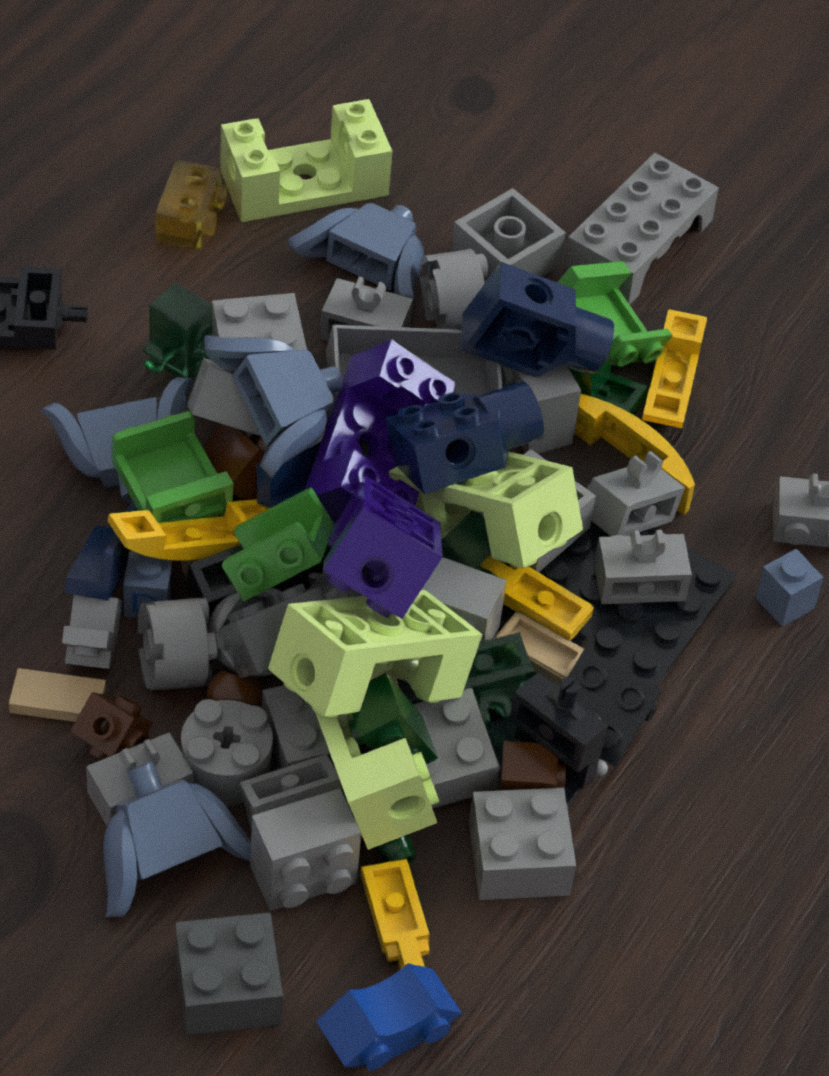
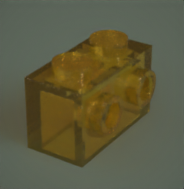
[155,160,227,250]

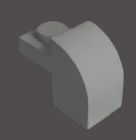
[62,595,122,669]

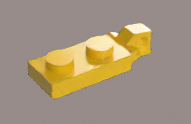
[478,554,594,641]
[360,859,430,970]

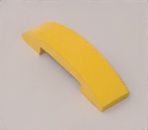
[642,309,707,428]
[574,394,695,515]
[107,499,270,561]

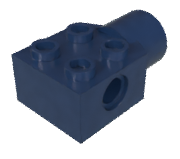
[461,262,614,377]
[385,381,544,494]

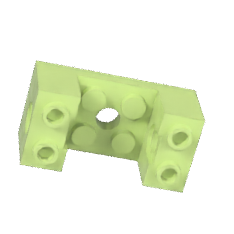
[220,99,392,222]
[389,452,583,568]
[268,589,482,718]
[315,663,440,850]

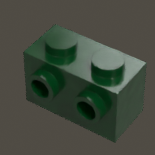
[348,673,438,765]

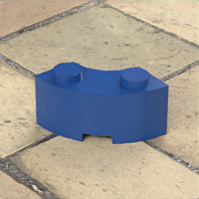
[316,963,462,1070]

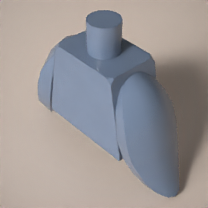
[287,203,425,303]
[204,335,343,478]
[40,377,193,502]
[103,761,251,918]

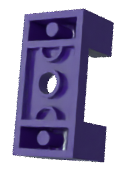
[305,339,456,523]
[323,475,443,619]

